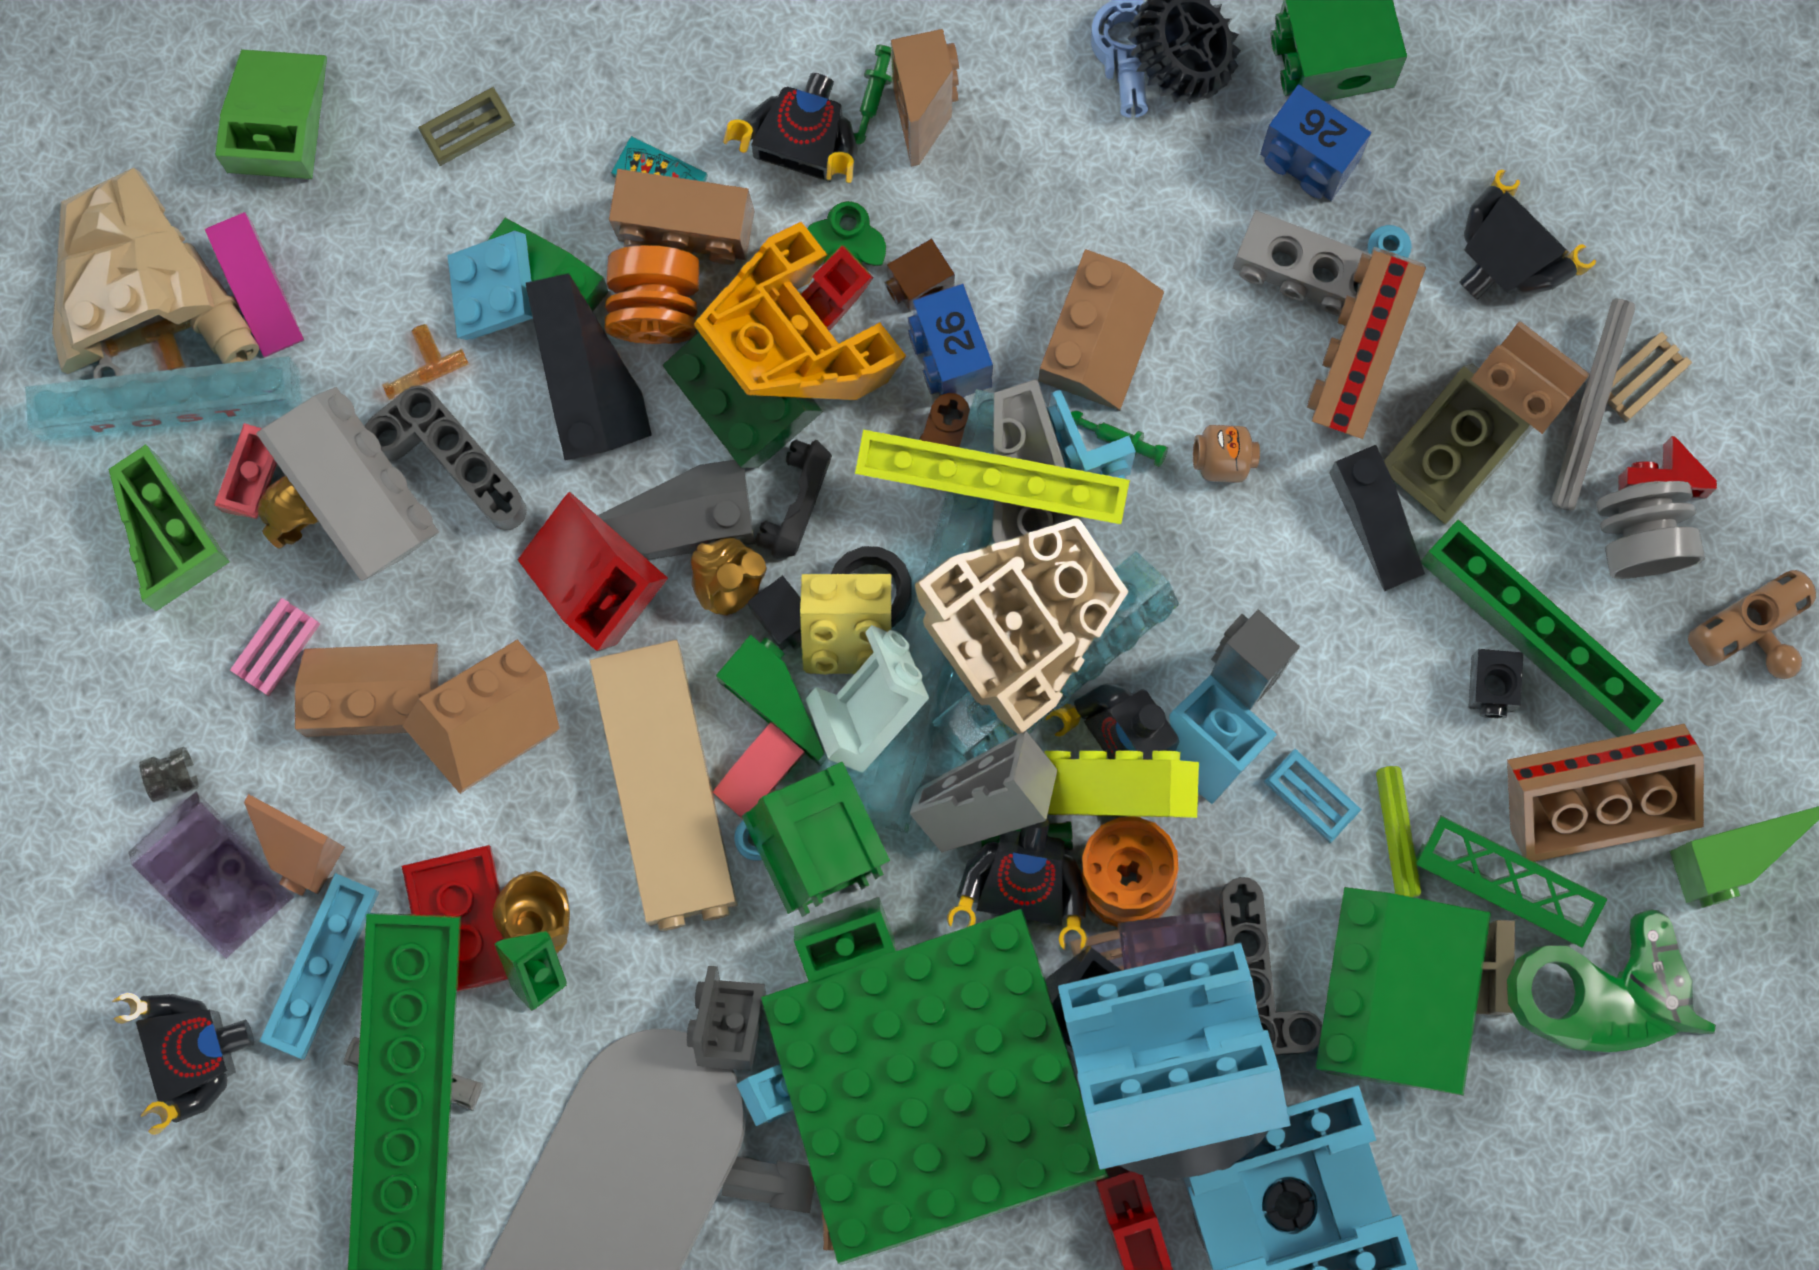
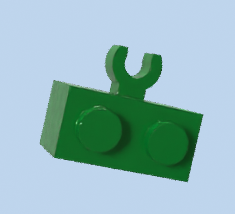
[794,897,896,983]

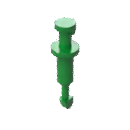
[854,45,892,144]
[1071,411,1168,467]

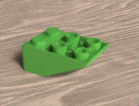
[215,49,327,179]

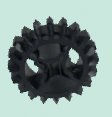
[1127,0,1241,104]

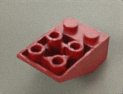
[517,492,668,651]

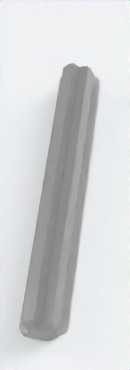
[1552,298,1635,510]

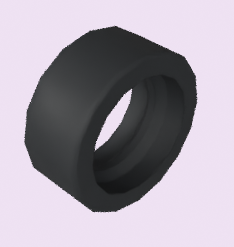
[831,546,912,628]

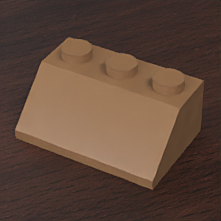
[891,29,959,167]
[1038,249,1165,411]
[403,639,560,794]
[295,643,438,737]

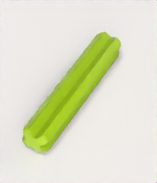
[1376,766,1421,898]

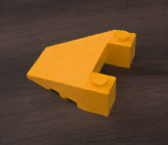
[694,222,906,400]

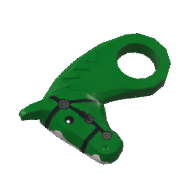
[1507,909,1716,1052]

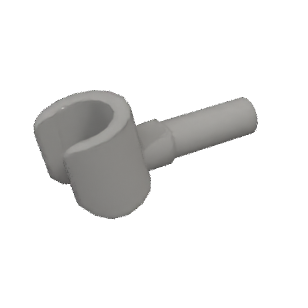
[93,340,124,389]

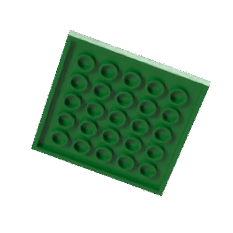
[761,909,1108,1265]

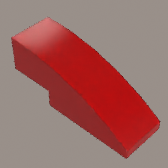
[1094,1165,1173,1270]

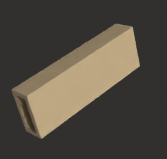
[589,640,738,931]

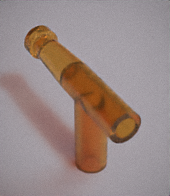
[105,318,191,374]
[382,324,469,400]

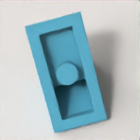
[736,1064,794,1126]

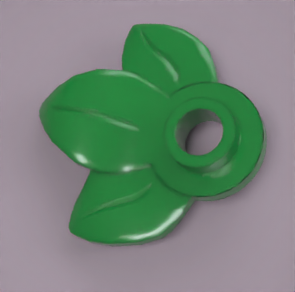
[807,201,886,266]

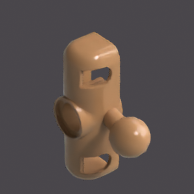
[1688,570,1816,680]

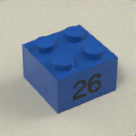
[1260,84,1372,201]
[908,284,993,397]

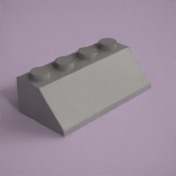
[256,387,439,582]

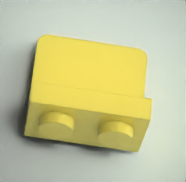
[800,574,892,675]

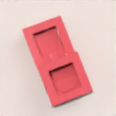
[713,723,805,819]

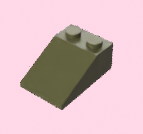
[1384,364,1533,525]

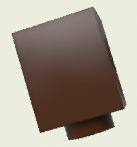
[884,238,955,312]

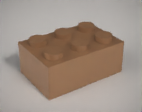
[609,169,755,265]

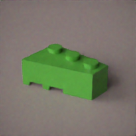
[108,444,230,611]

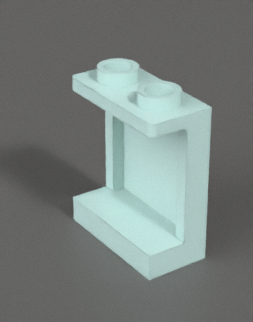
[806,625,929,773]

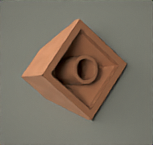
[244,794,345,896]

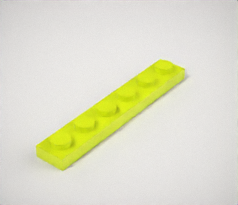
[855,429,1130,524]

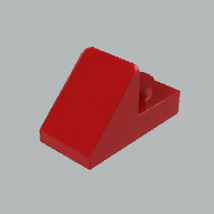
[1618,436,1717,498]

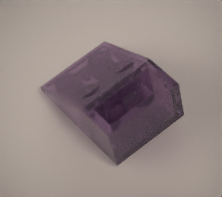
[128,791,294,959]

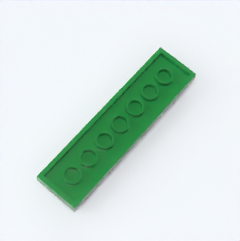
[348,912,461,1270]

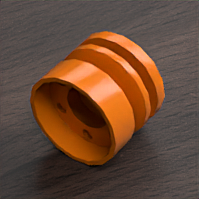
[604,245,700,344]
[1082,817,1179,929]

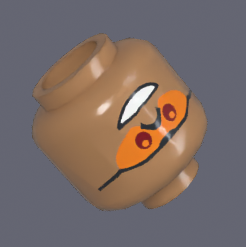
[1193,425,1260,483]

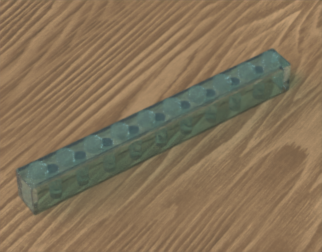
[859,389,994,834]

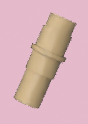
[183,243,259,369]

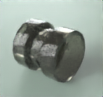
[139,746,199,803]

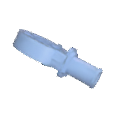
[1091,0,1149,118]

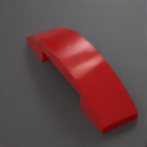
[800,246,874,331]

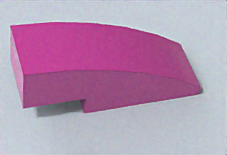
[205,212,304,358]

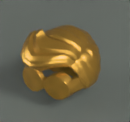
[258,476,319,549]
[691,538,767,616]
[493,870,570,953]

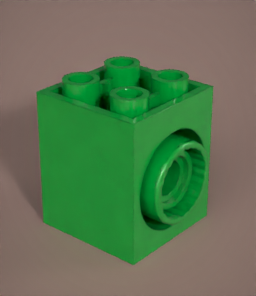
[1270,0,1407,102]

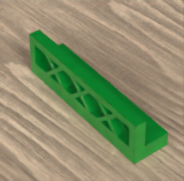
[1415,815,1608,948]

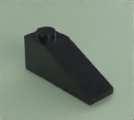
[1329,444,1425,592]

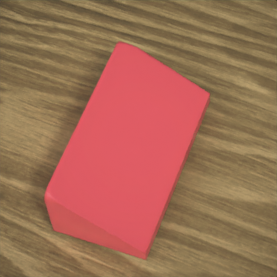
[214,423,277,519]

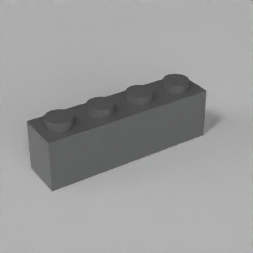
[1210,609,1300,710]

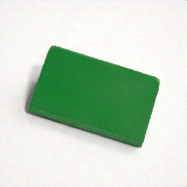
[494,931,567,1011]

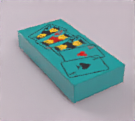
[611,136,708,182]

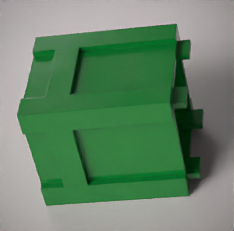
[742,761,890,917]

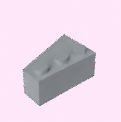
[910,731,1057,853]

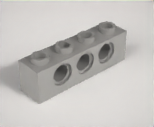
[1232,210,1371,316]

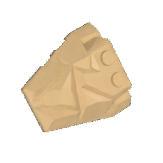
[52,168,215,374]
[915,517,1129,734]

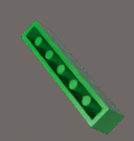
[1421,519,1664,737]

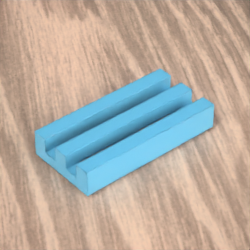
[1264,749,1362,843]

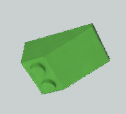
[1669,806,1819,908]

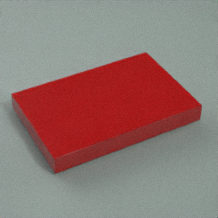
[401,845,508,992]

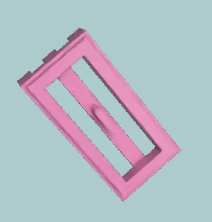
[230,598,320,696]

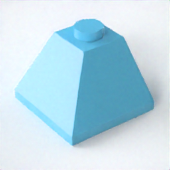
[1169,675,1277,804]

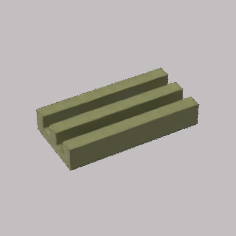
[418,87,515,166]

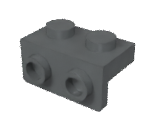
[687,966,766,1071]

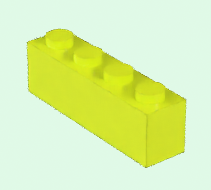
[1044,751,1199,818]

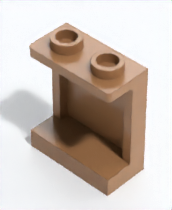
[1470,321,1590,434]

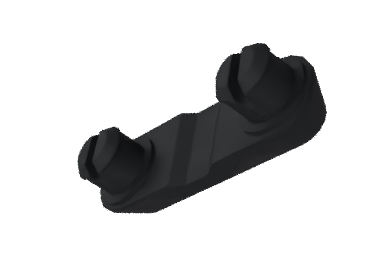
[755,439,832,558]

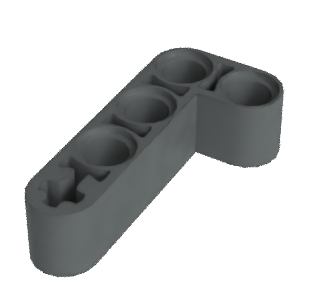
[365,385,527,530]
[1219,877,1322,1056]

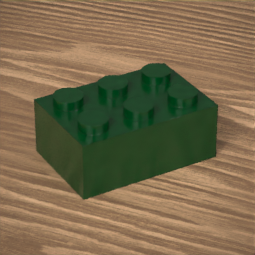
[662,332,823,468]

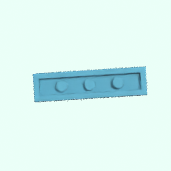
[259,873,379,1060]

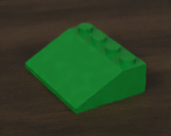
[1316,887,1491,1096]

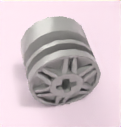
[1596,481,1705,579]

